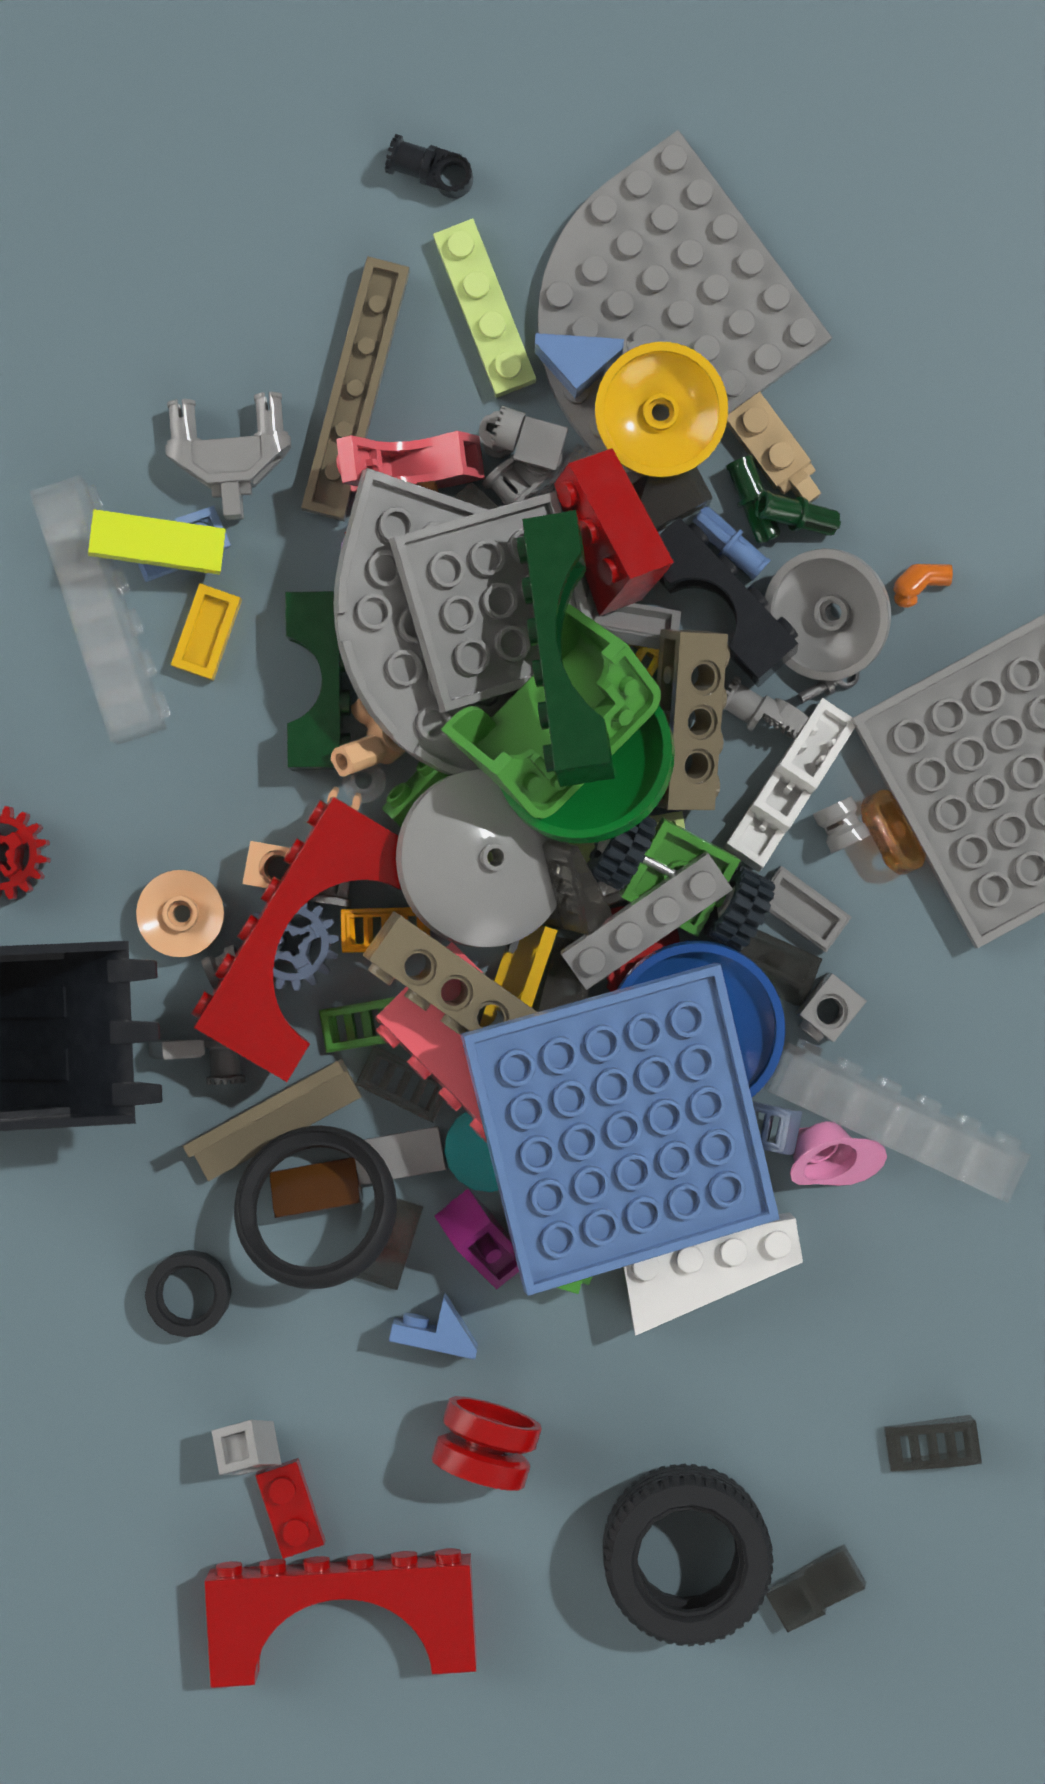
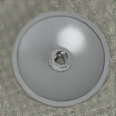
[396,769,569,947]

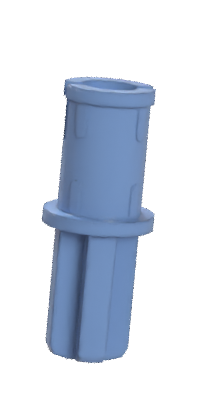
[692,506,771,581]

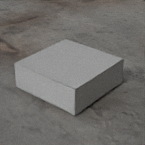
[513,416,568,473]

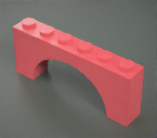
[375,942,487,1143]

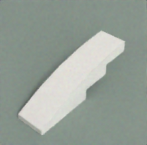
[723,698,855,872]

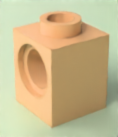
[242,841,290,888]

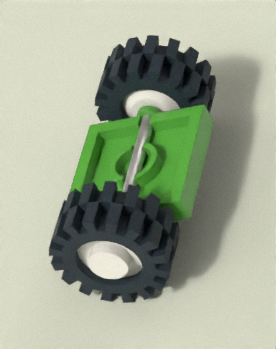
[586,816,775,952]

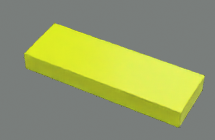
[88,509,226,575]

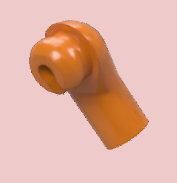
[893,564,953,608]

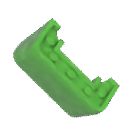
[441,604,661,819]

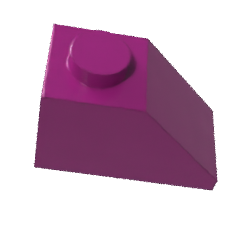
[434,1189,519,1290]

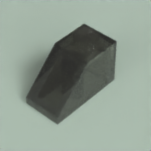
[641,467,713,533]

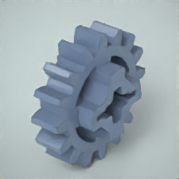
[253,901,340,991]

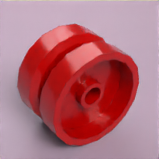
[431,1396,542,1491]

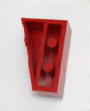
[554,448,674,616]

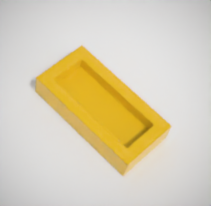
[171,583,242,681]

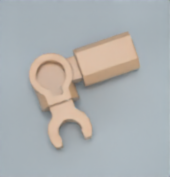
[331,699,406,777]

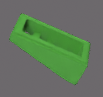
[319,997,395,1053]

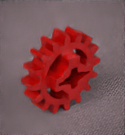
[0,806,51,900]

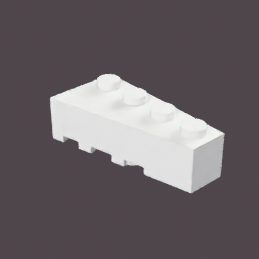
[623,1212,803,1336]

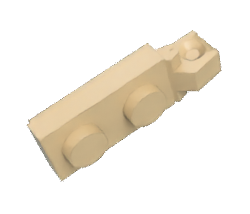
[726,391,821,503]

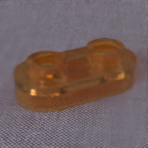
[861,789,925,875]

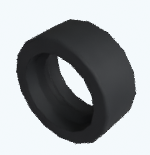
[145,1250,232,1338]

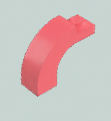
[336,431,485,492]

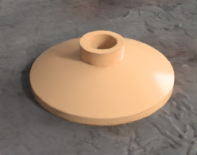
[136,870,224,957]

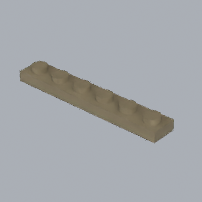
[301,256,410,521]

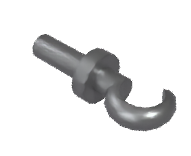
[797,672,860,703]

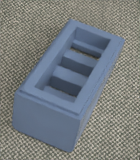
[752,1101,802,1155]

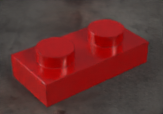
[255,1458,326,1559]

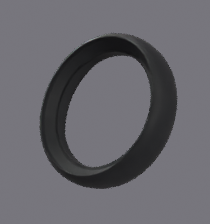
[234,1125,397,1289]

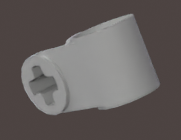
[482,454,563,505]

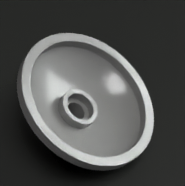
[765,548,891,681]

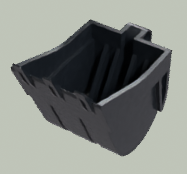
[0,941,163,1131]

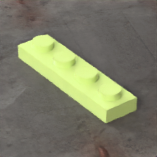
[433,218,536,398]

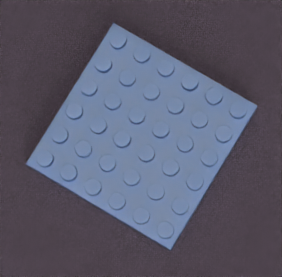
[460,963,780,1296]

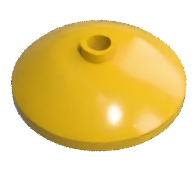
[595,342,728,477]

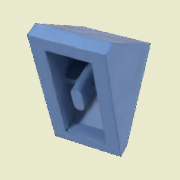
[535,333,624,399]

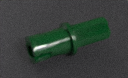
[726,455,780,544]
[755,491,841,536]

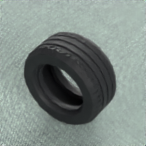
[602,1463,774,1647]

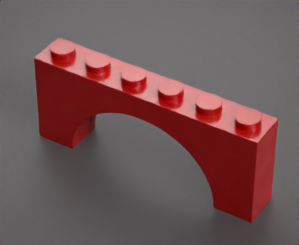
[191,797,402,1082]
[205,1548,477,1688]

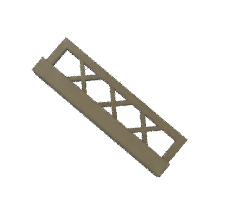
[182,1058,362,1182]

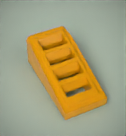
[341,907,430,953]

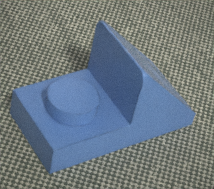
[389,1292,478,1360]

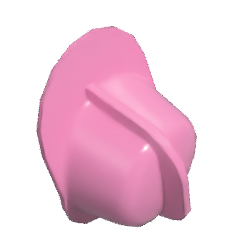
[790,1121,887,1186]

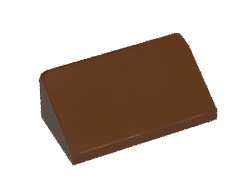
[270,1157,363,1218]

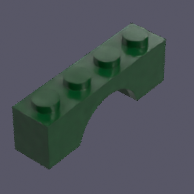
[285,591,351,771]

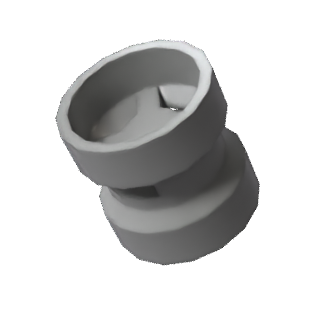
[813,796,870,854]

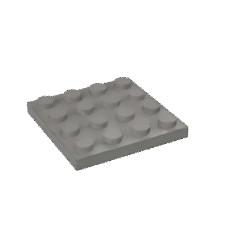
[389,491,592,713]

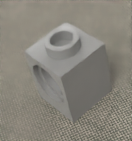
[795,973,867,1043]
[212,1420,282,1475]

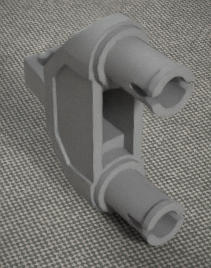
[165,392,291,520]

